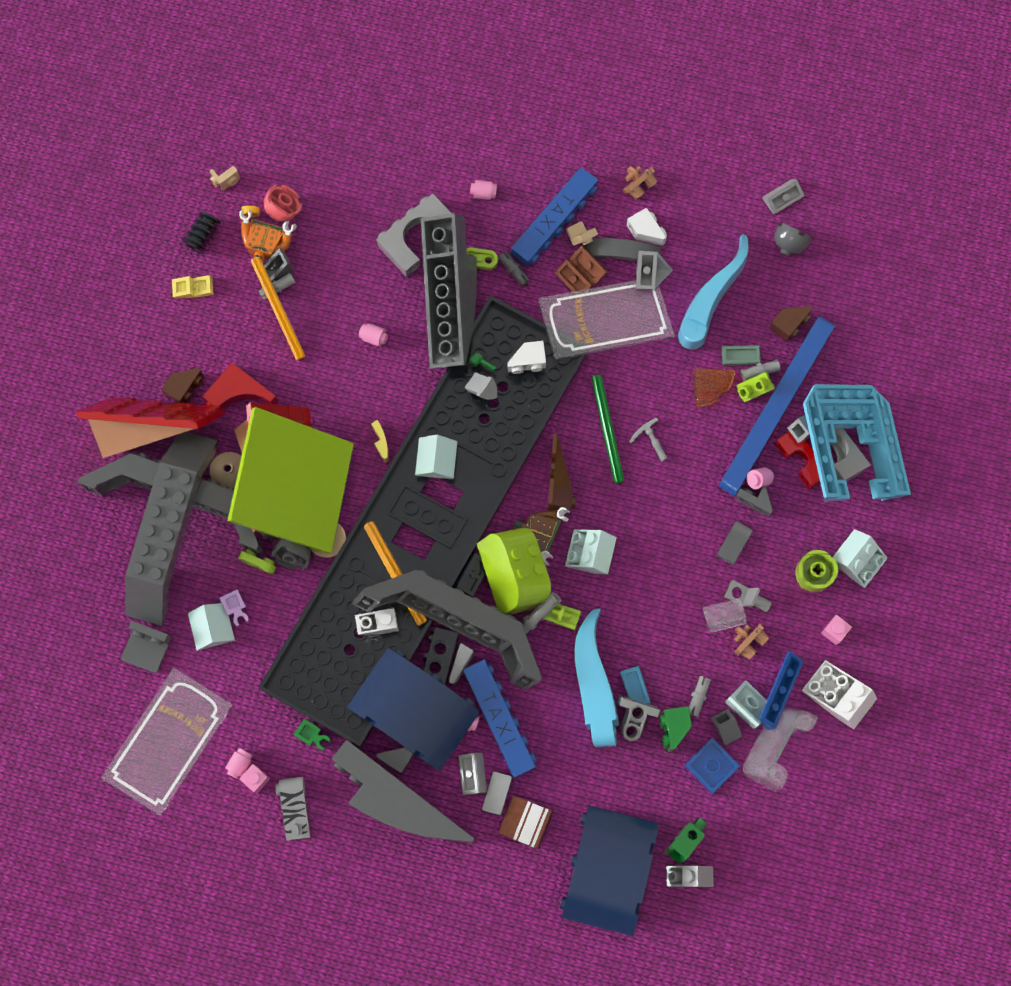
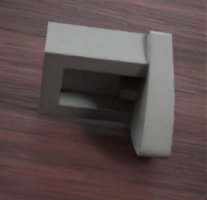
[465,372,497,400]

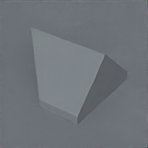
[636,251,673,290]

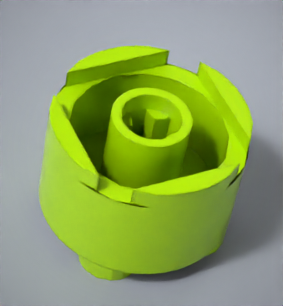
[795,550,838,592]

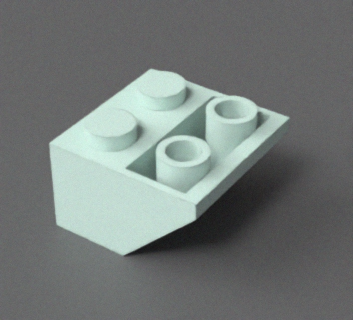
[565,529,617,574]
[832,529,887,588]

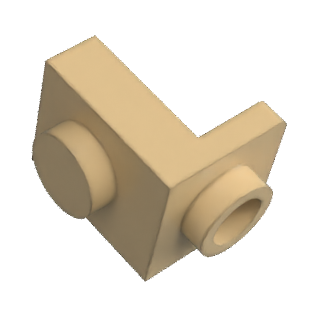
[209,166,240,191]
[566,222,598,246]

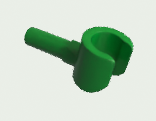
[469,353,496,371]

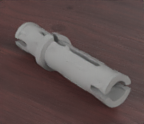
[521,592,561,634]

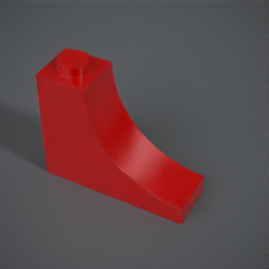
[203,363,278,409]

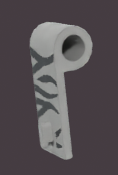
[276,777,310,840]

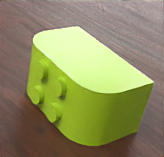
[477,528,551,615]

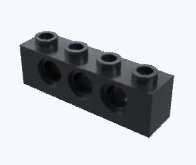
[422,627,459,686]

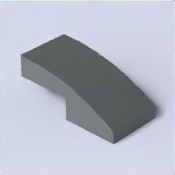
[716,521,753,565]

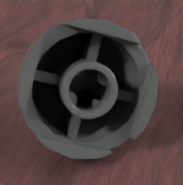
[774,222,813,256]
[272,538,312,570]

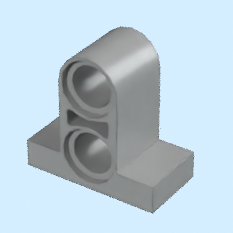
[617,695,660,741]

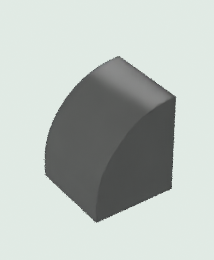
[710,709,742,745]

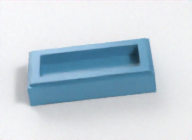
[620,666,651,709]

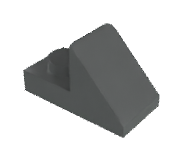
[735,485,773,517]

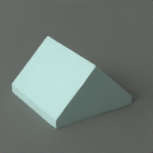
[415,435,457,479]
[188,603,235,651]
[725,680,767,730]

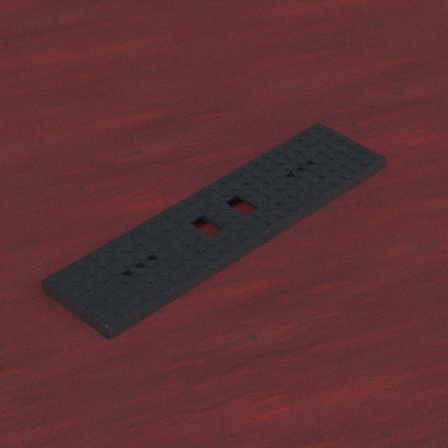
[258,295,589,748]

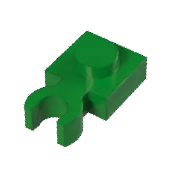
[294,718,331,751]

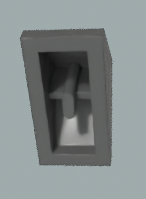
[264,248,294,283]
[377,747,415,774]

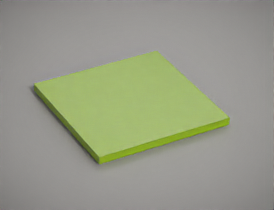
[228,407,354,554]

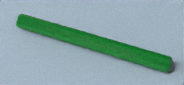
[592,375,624,484]

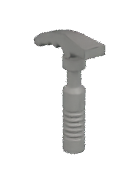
[629,417,668,462]

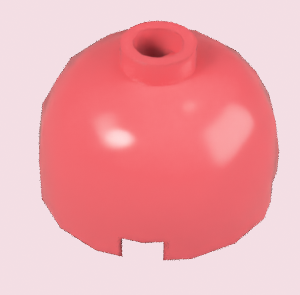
[264,184,302,222]

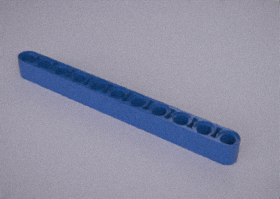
[718,316,835,496]

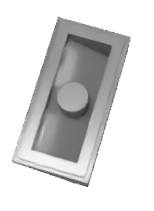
[762,179,805,214]
[459,753,487,795]
[482,771,512,816]

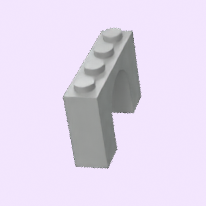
[376,194,452,278]
[787,415,870,482]

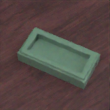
[721,345,761,366]

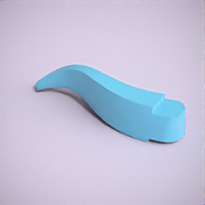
[678,234,749,350]
[575,609,619,747]

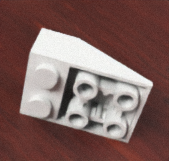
[802,660,877,729]

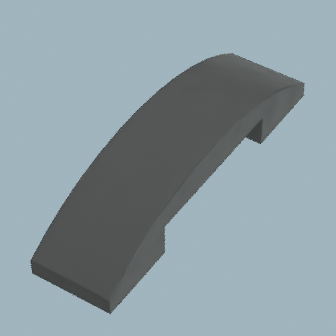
[586,238,661,261]

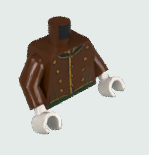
[513,508,570,566]

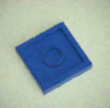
[684,738,740,794]

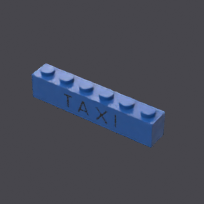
[511,167,598,268]
[463,660,537,779]

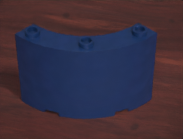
[347,648,480,772]
[560,805,659,937]

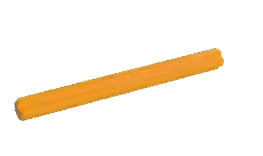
[251,257,305,360]
[364,521,427,625]

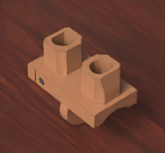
[622,166,657,200]
[734,624,769,660]

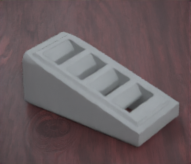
[449,643,474,686]

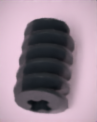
[183,212,221,254]

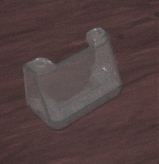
[743,707,818,792]

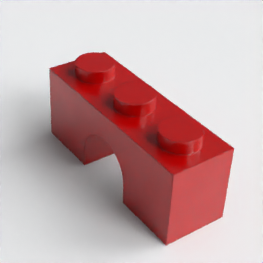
[775,431,820,490]

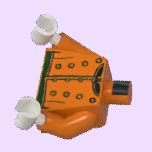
[239,209,297,263]

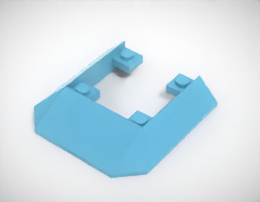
[803,384,911,503]

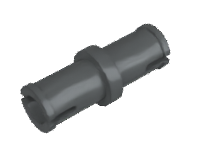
[498,251,530,287]

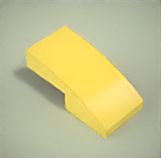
[172,275,214,298]
[371,420,389,464]

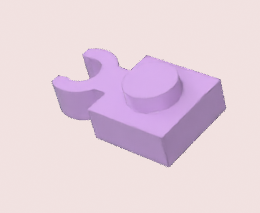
[219,589,248,626]

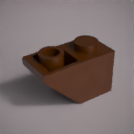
[769,306,813,342]
[161,368,204,403]

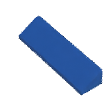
[759,651,804,730]

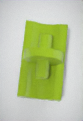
[736,371,775,402]
[543,604,581,631]

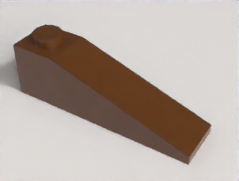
[548,433,576,513]

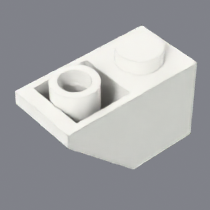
[626,208,667,246]
[507,341,546,374]
[355,608,399,635]

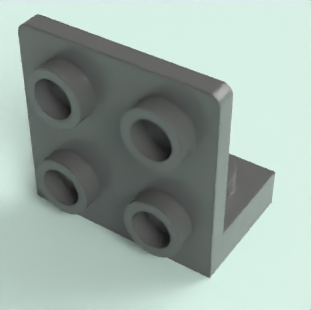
[121,620,172,673]

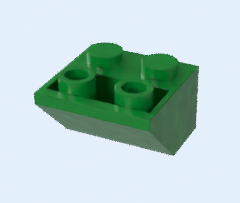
[659,707,692,753]

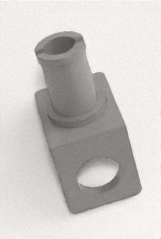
[725,580,771,612]

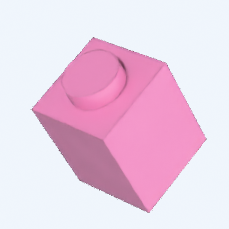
[821,615,852,645]
[240,764,271,794]

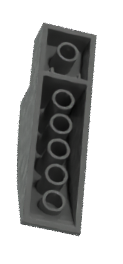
[421,213,477,369]
[332,740,475,843]

